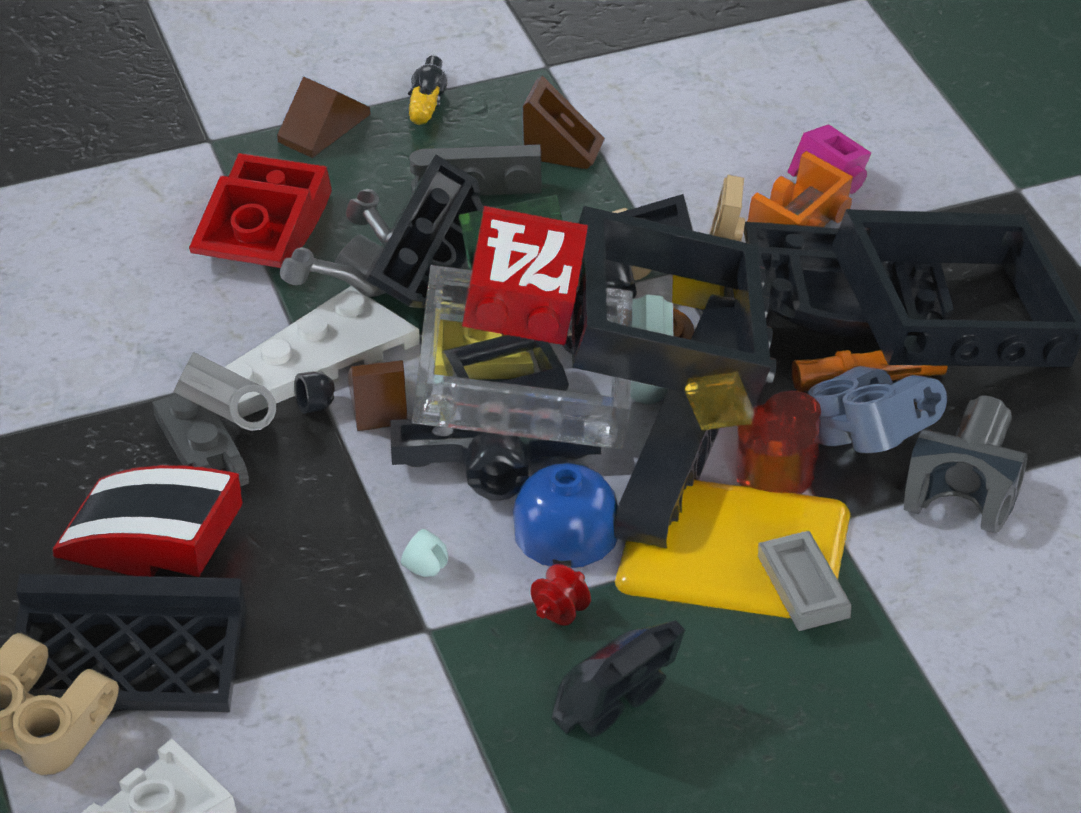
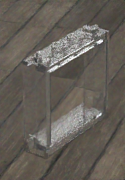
[411,265,633,449]

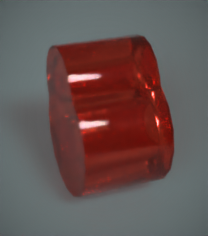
[736,391,821,494]

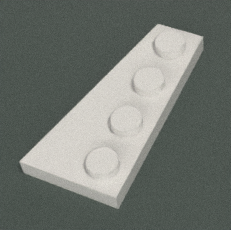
[225,286,420,417]
[81,739,237,813]

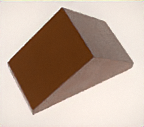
[277,76,371,158]
[523,76,605,169]
[347,360,408,431]

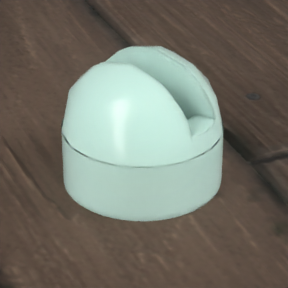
[401,529,448,577]

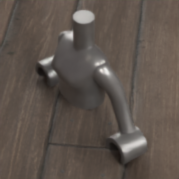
[280,189,390,297]

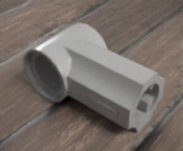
[173,352,276,431]

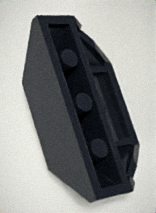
[364,155,484,313]

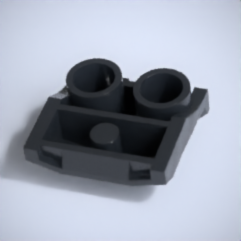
[551,620,685,737]

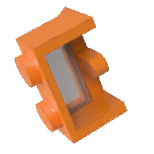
[747,151,853,227]

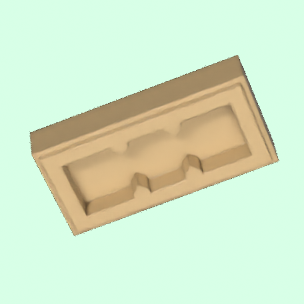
[709,174,745,241]

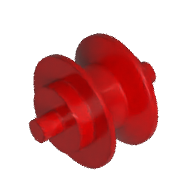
[530,564,591,625]

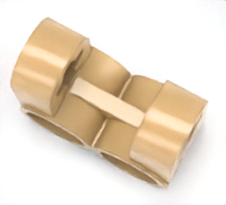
[0,633,118,775]

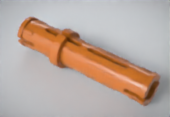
[792,350,948,393]

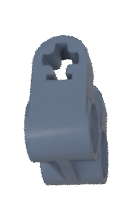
[808,366,947,453]

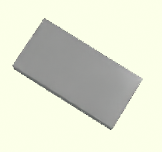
[758,531,851,631]

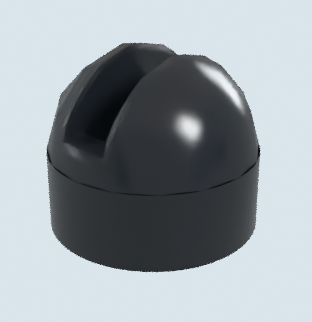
[294,371,335,414]

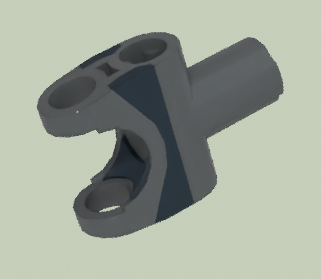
[904,396,1027,533]

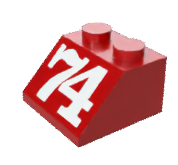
[462,206,588,345]

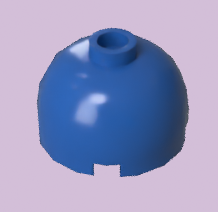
[513,463,618,568]

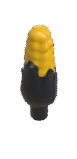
[408,55,448,125]

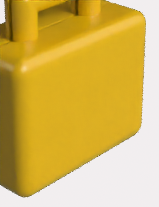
[615,480,850,619]

